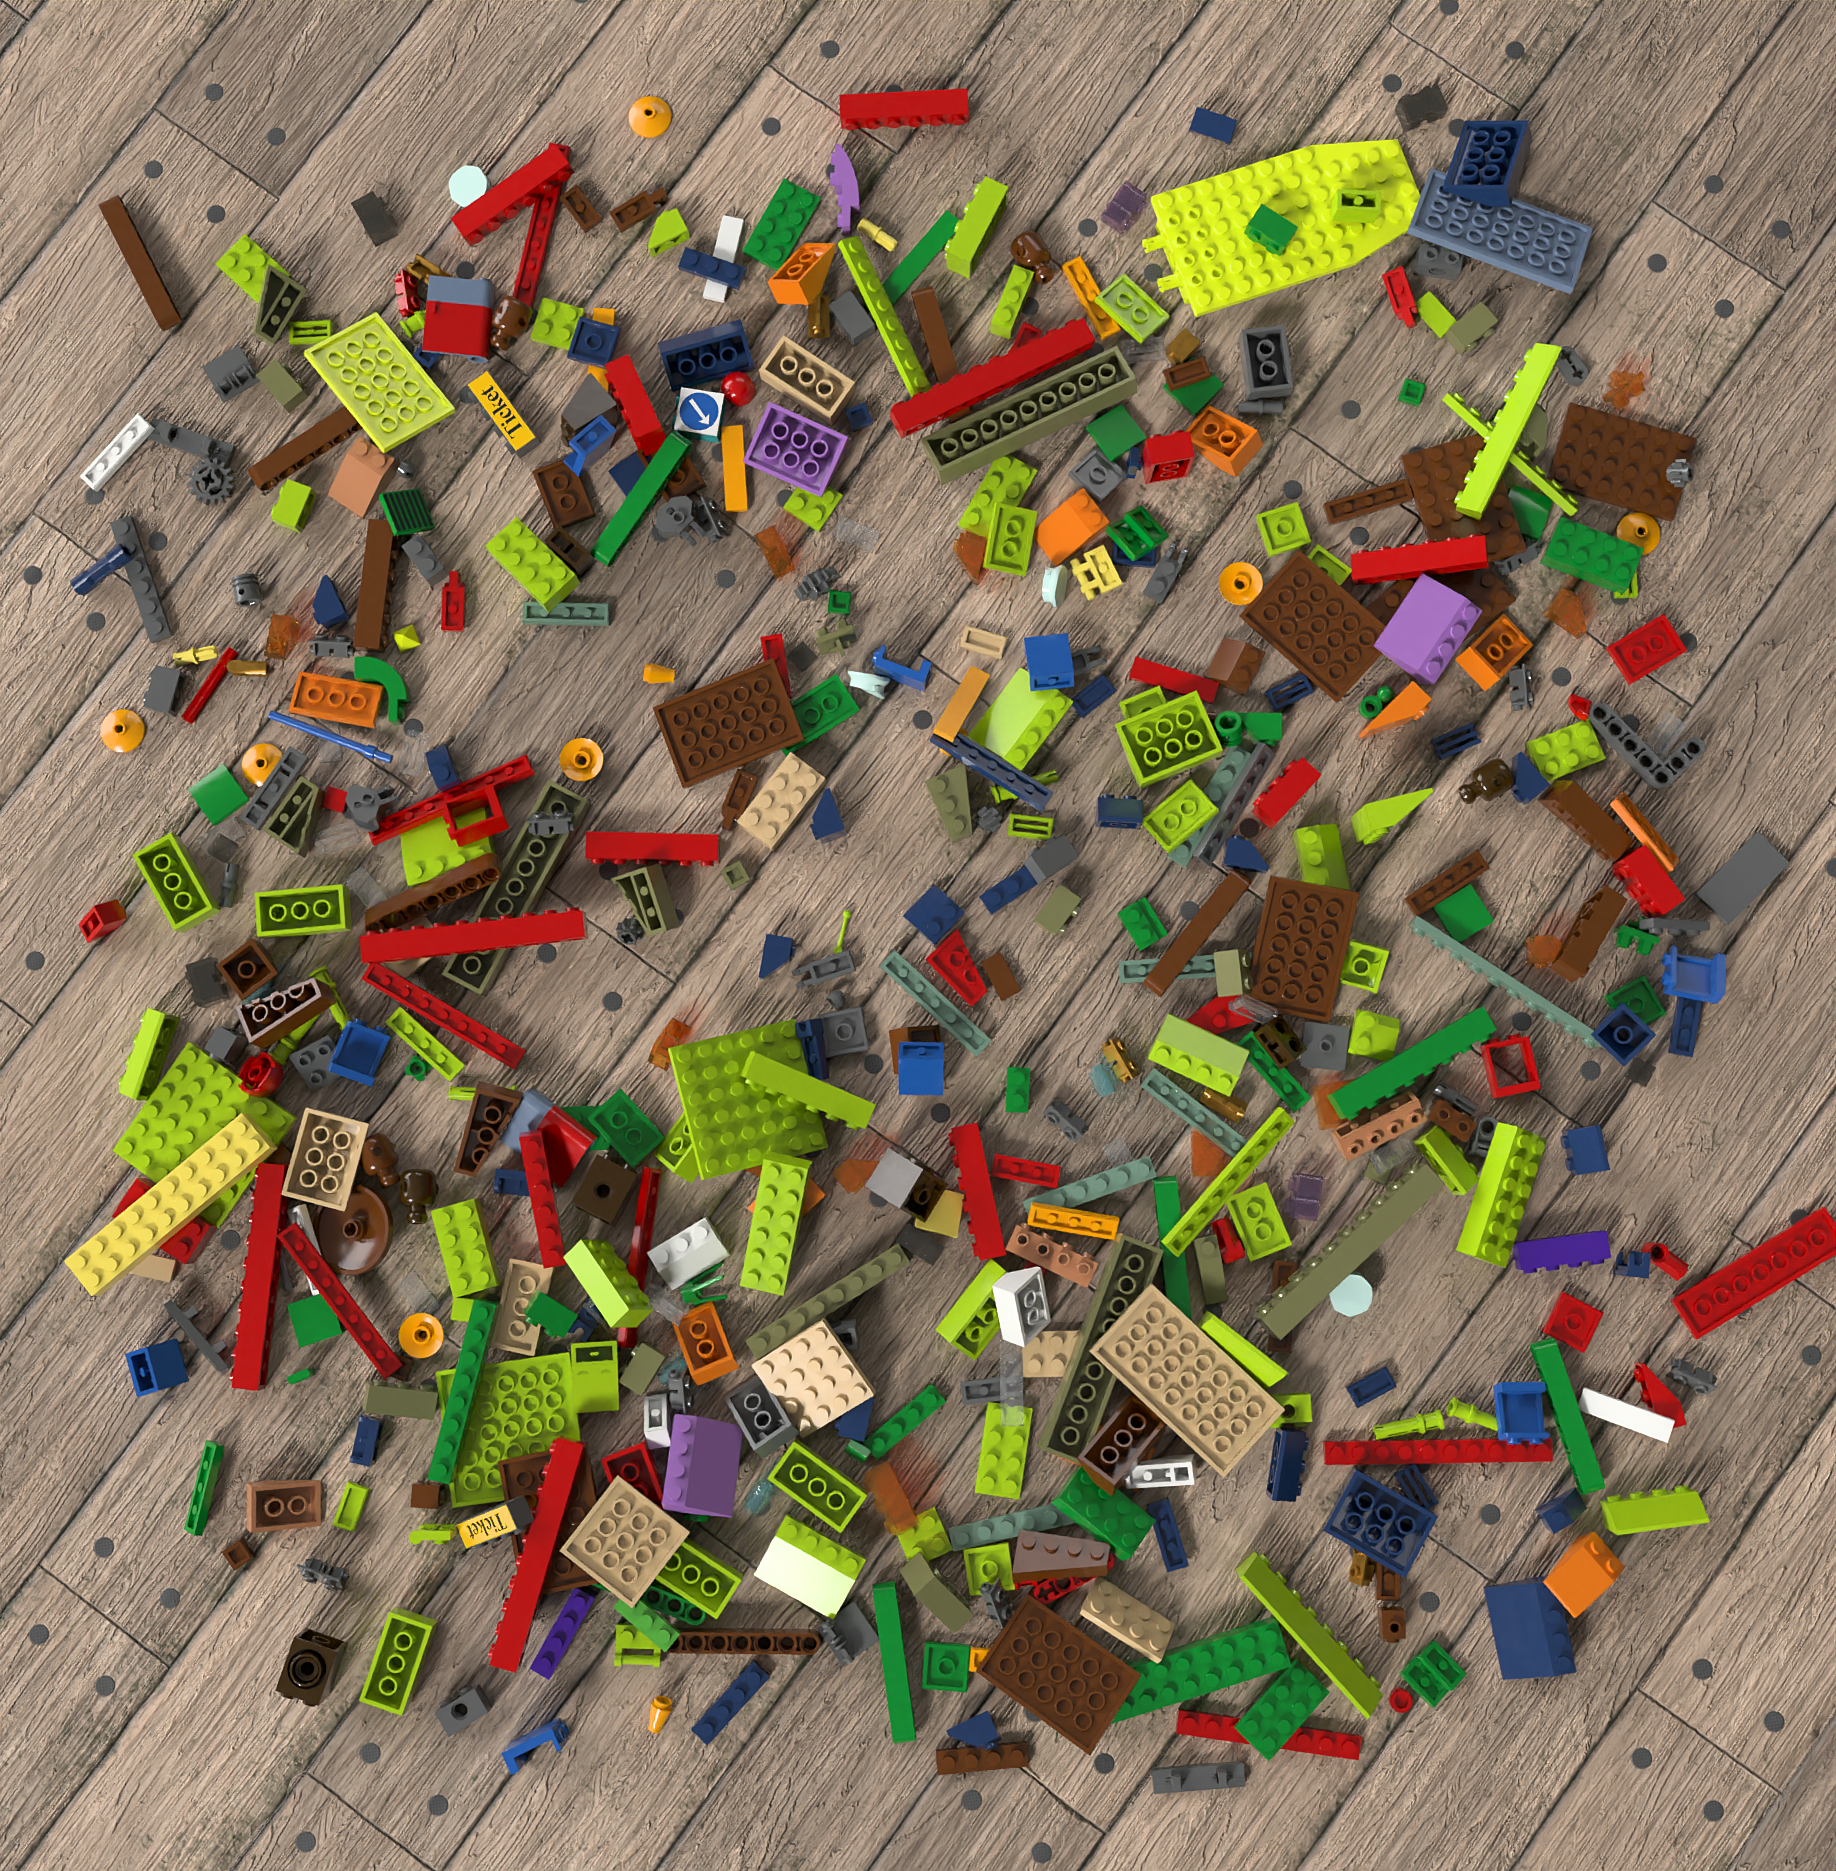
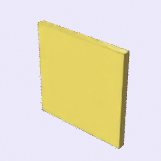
[915,1190,964,1238]

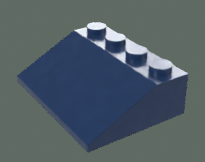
[1443,121,1532,207]
[1323,1467,1438,1578]
[1483,1575,1577,1680]

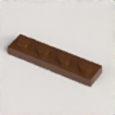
[1323,478,1414,526]
[1403,850,1490,917]
[1267,1260,1297,1353]
[936,1741,1029,1775]

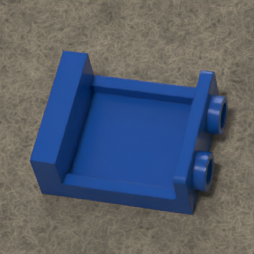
[564,415,616,477]
[1024,633,1074,691]
[872,645,932,692]
[1661,945,1726,1004]
[327,1018,391,1087]
[898,1042,944,1095]
[1493,1382,1550,1445]
[501,1718,570,1775]

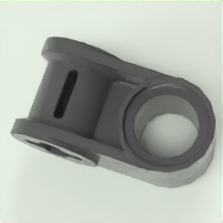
[1468,1116,1498,1157]

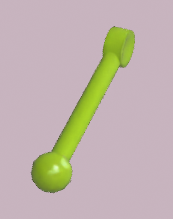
[834,910,852,954]

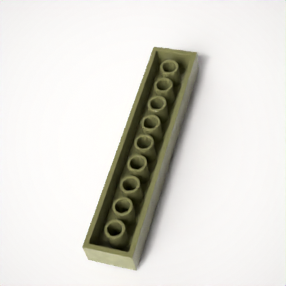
[921,346,1137,485]
[442,780,592,997]
[1253,1164,1445,1340]
[1037,1233,1164,1465]

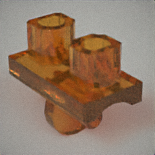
[1602,370,1646,409]

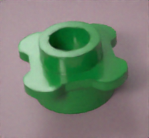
[405,1055,431,1082]

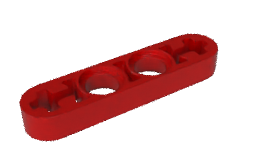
[1034,1552,1114,1604]

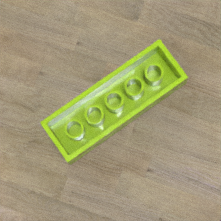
[1456,1122,1547,1268]
[740,1151,813,1296]

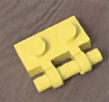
[1070,545,1122,601]

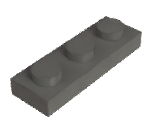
[1639,918,1710,936]

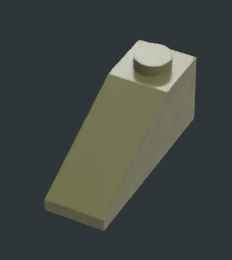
[1192,1234,1228,1305]

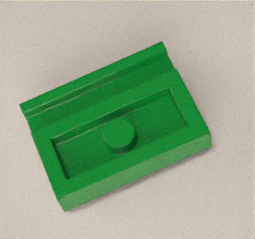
[1117,897,1168,951]

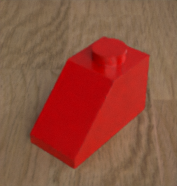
[78,899,127,943]

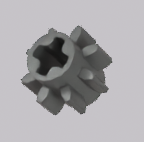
[1666,459,1695,487]
[975,806,1003,833]
[616,918,644,945]

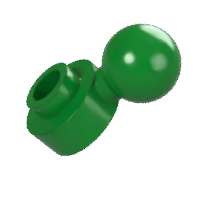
[1358,686,1395,719]

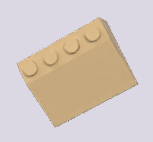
[281,1108,370,1212]

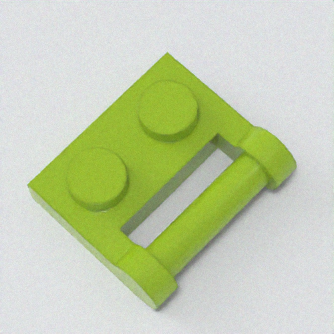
[409,1523,459,1545]
[614,1623,662,1667]

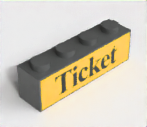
[466,370,540,459]
[455,1495,535,1550]

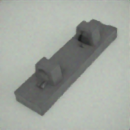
[147,418,236,468]
[240,746,310,831]
[164,1299,229,1376]
[1151,1761,1246,1794]

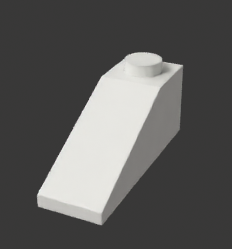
[1126,1454,1198,1489]

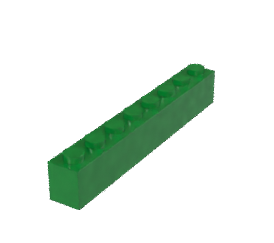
[1327,1006,1497,1120]
[427,1298,501,1484]

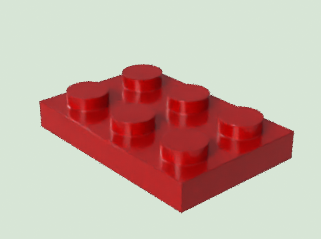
[1605,614,1687,685]

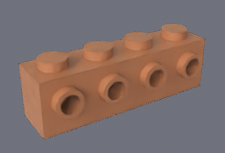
[1330,1090,1427,1162]
[1005,1222,1099,1288]

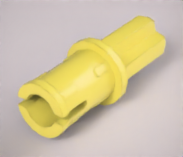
[857,217,898,251]
[173,645,218,667]

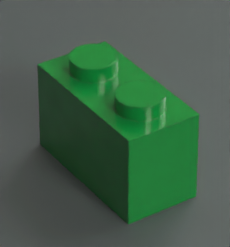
[1244,204,1298,256]
[1005,1067,1030,1113]
[522,1289,578,1339]

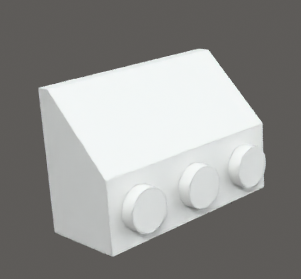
[647,1217,730,1290]
[992,1267,1051,1347]

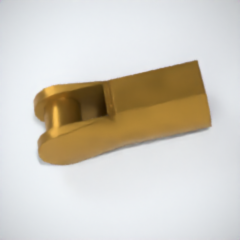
[227,660,270,677]

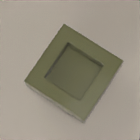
[720,860,751,891]
[1363,1155,1394,1185]

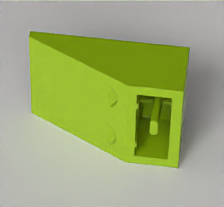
[571,1341,619,1413]

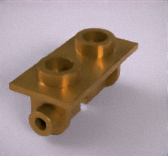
[406,254,452,284]
[808,292,830,338]
[1101,1036,1139,1084]
[1199,1087,1248,1123]
[1349,1548,1375,1587]

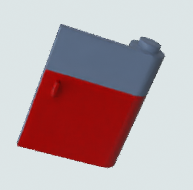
[422,275,495,363]
[500,1088,598,1188]

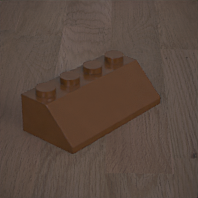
[1077,1392,1167,1496]

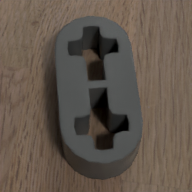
[1556,346,1588,386]

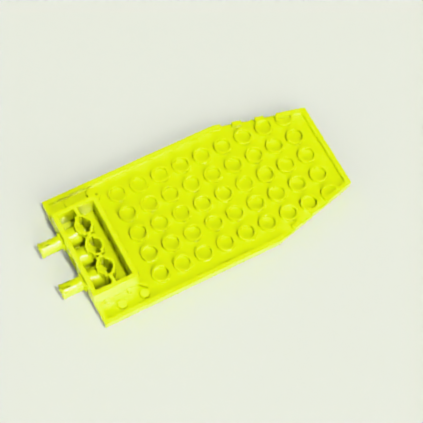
[1142,139,1420,317]

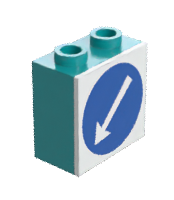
[672,387,726,443]

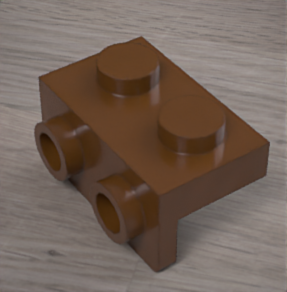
[1428,1099,1477,1142]

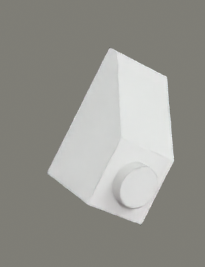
[644,1393,672,1449]

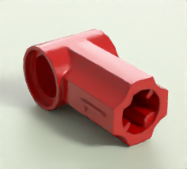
[1210,1216,1245,1265]
[1641,1242,1689,1281]

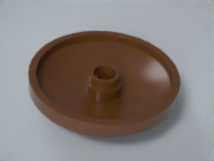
[312,1185,394,1275]

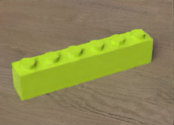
[740,1051,876,1130]

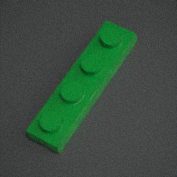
[1237,1031,1311,1113]
[863,1383,946,1460]
[184,1440,224,1536]

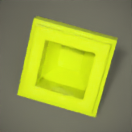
[393,625,421,653]

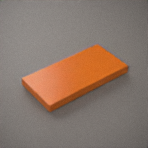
[288,671,386,728]
[1610,792,1679,874]

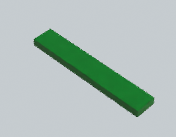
[864,210,959,312]

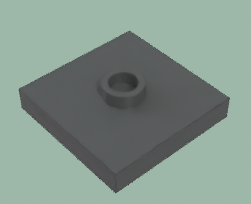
[1068,446,1127,505]
[818,1006,870,1058]
[1300,1022,1350,1071]

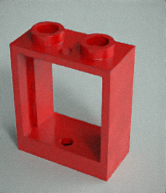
[441,784,509,847]
[1480,1033,1541,1098]

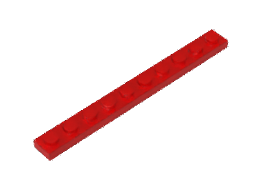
[1323,1438,1553,1465]

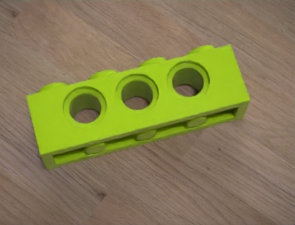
[1269,1392,1312,1428]

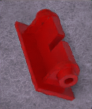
[394,269,421,318]

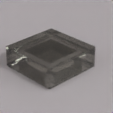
[787,641,818,673]
[207,833,239,863]
[1624,1057,1656,1087]

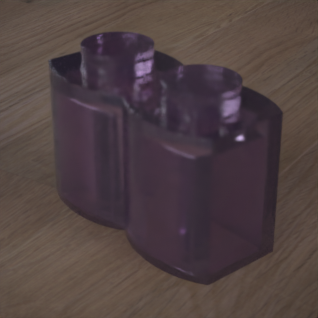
[1100,180,1147,234]
[1284,1172,1323,1222]

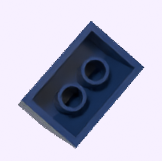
[1266,1427,1309,1502]

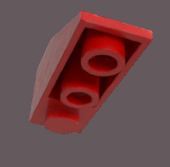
[1634,1362,1687,1428]

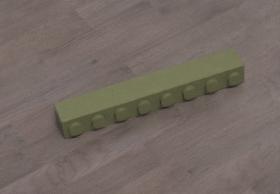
[745,1243,911,1359]

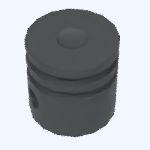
[231,573,262,607]

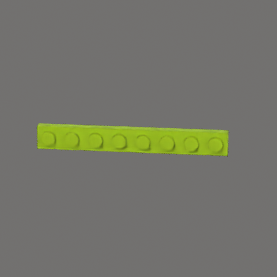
[838,236,931,398]
[1442,392,1580,517]
[1161,1107,1295,1257]

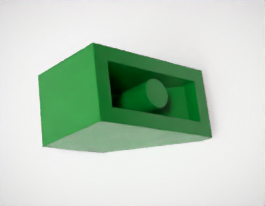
[1237,712,1282,747]

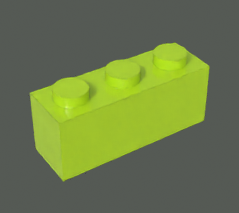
[990,265,1034,340]

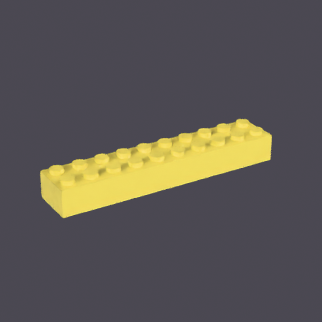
[64,1113,277,1296]

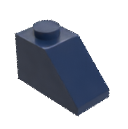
[312,574,350,629]
[425,744,463,792]
[1511,751,1550,805]
[1222,835,1269,874]
[758,934,797,980]
[835,1395,875,1441]
[1535,1487,1587,1534]
[946,1710,1002,1751]

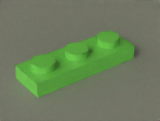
[613,1598,681,1652]

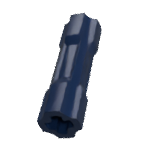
[70,543,133,596]

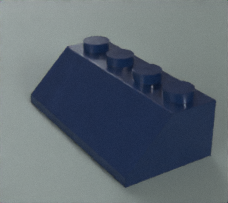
[658,319,755,392]

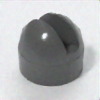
[396,459,415,478]
[826,990,846,1010]

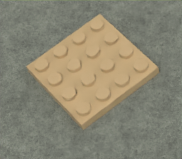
[751,1318,876,1438]
[560,1475,690,1608]

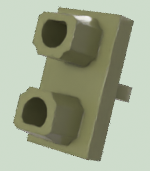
[816,619,858,657]

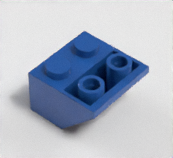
[125,1338,189,1398]

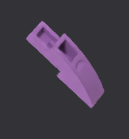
[830,144,860,235]

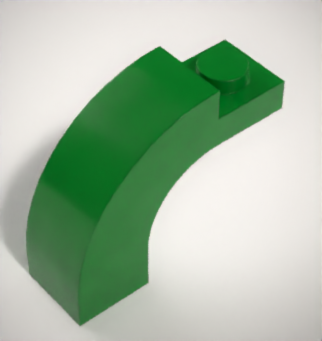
[354,656,411,725]

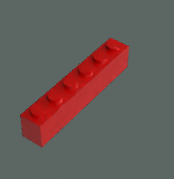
[839,88,969,130]
[451,144,575,247]
[1350,534,1489,586]
[585,831,720,867]
[948,1123,1006,1261]
[519,1129,566,1269]

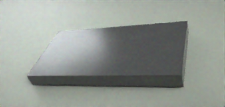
[1694,832,1790,925]

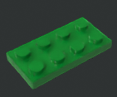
[742,178,822,272]
[782,674,860,757]
[1234,1658,1330,1761]

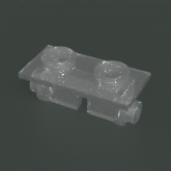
[645,1284,690,1326]

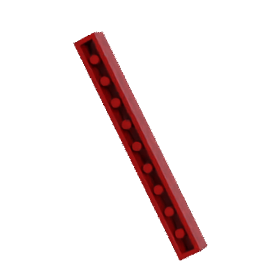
[890,318,1095,439]
[359,907,588,965]
[230,1162,290,1391]
[488,1435,587,1673]

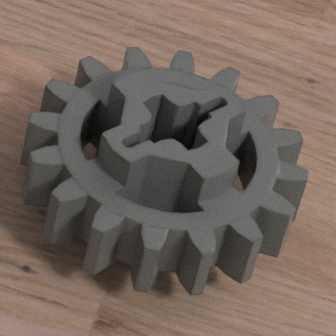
[187,458,237,506]
[794,567,840,602]

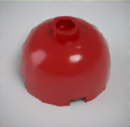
[238,1052,284,1098]

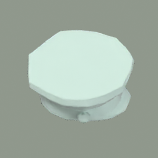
[449,165,490,208]
[1042,565,1068,607]
[848,671,890,699]
[1329,1271,1373,1317]

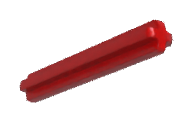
[182,647,238,724]

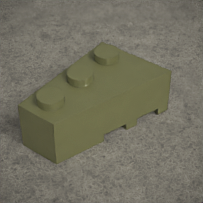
[252,264,307,347]
[925,764,972,845]
[263,776,326,858]
[611,863,680,936]
[362,1379,438,1420]
[899,1552,974,1633]

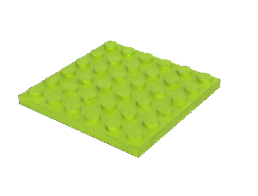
[668,1019,828,1181]
[112,1042,297,1228]
[436,1352,582,1508]

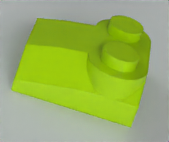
[1339,939,1389,994]
[1347,1009,1400,1062]

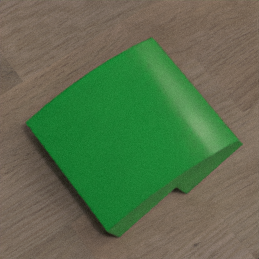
[1508,484,1553,541]
[1105,505,1169,561]
[188,763,250,826]
[1399,1640,1466,1708]

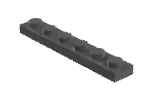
[110,515,173,644]
[1192,742,1276,867]

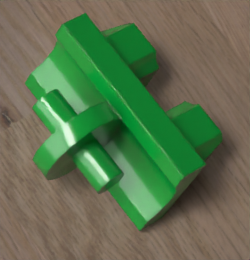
[1614,916,1660,956]

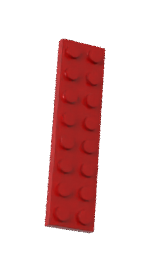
[1670,1207,1836,1339]

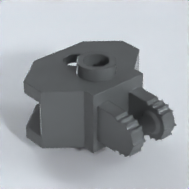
[656,496,706,547]
[345,785,400,832]

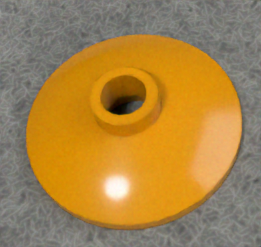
[629,96,671,138]
[1616,512,1660,555]
[1219,562,1263,605]
[101,709,145,753]
[559,738,604,782]
[242,743,284,787]
[399,1313,444,1358]

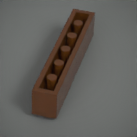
[353,519,402,653]

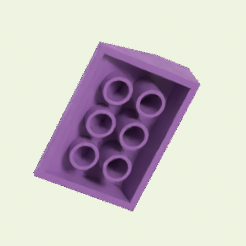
[743,402,851,498]
[1374,574,1482,685]
[662,1414,743,1517]

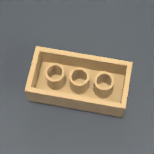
[759,335,856,425]
[737,752,827,852]

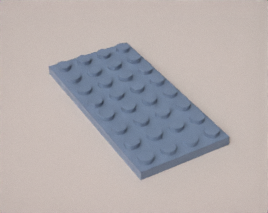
[1407,168,1593,294]

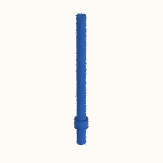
[268,710,393,763]

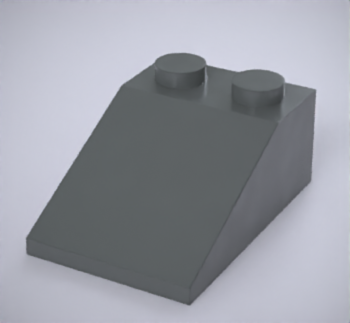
[724,1374,800,1458]

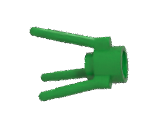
[680,1262,728,1305]

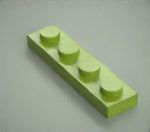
[385,1006,466,1082]

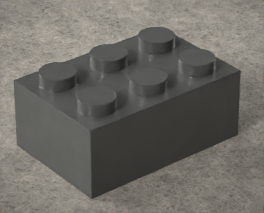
[1238,325,1294,401]

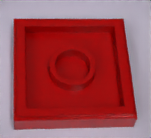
[1542,1291,1604,1353]

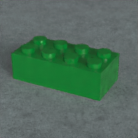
[1540,517,1644,595]
[1052,1465,1156,1561]

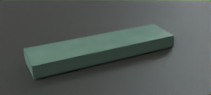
[522,601,611,626]

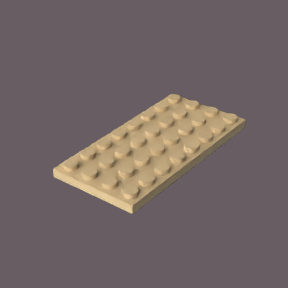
[1089,1283,1285,1478]

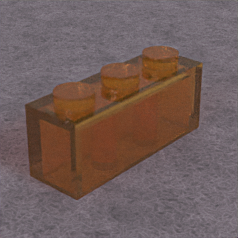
[863,1461,921,1537]

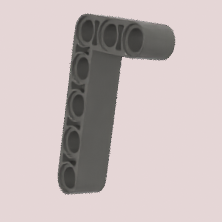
[1587,702,1705,790]

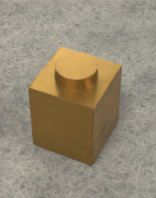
[1165,328,1201,365]

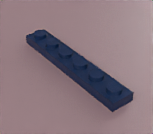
[930,732,1054,812]

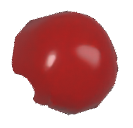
[720,371,756,407]

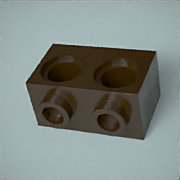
[544,525,595,576]
[1253,1014,1307,1070]

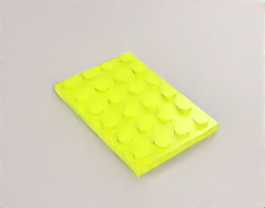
[304,312,455,453]

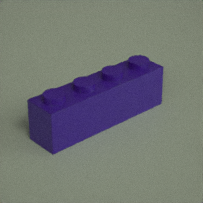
[1512,1230,1611,1274]
[529,1586,599,1680]

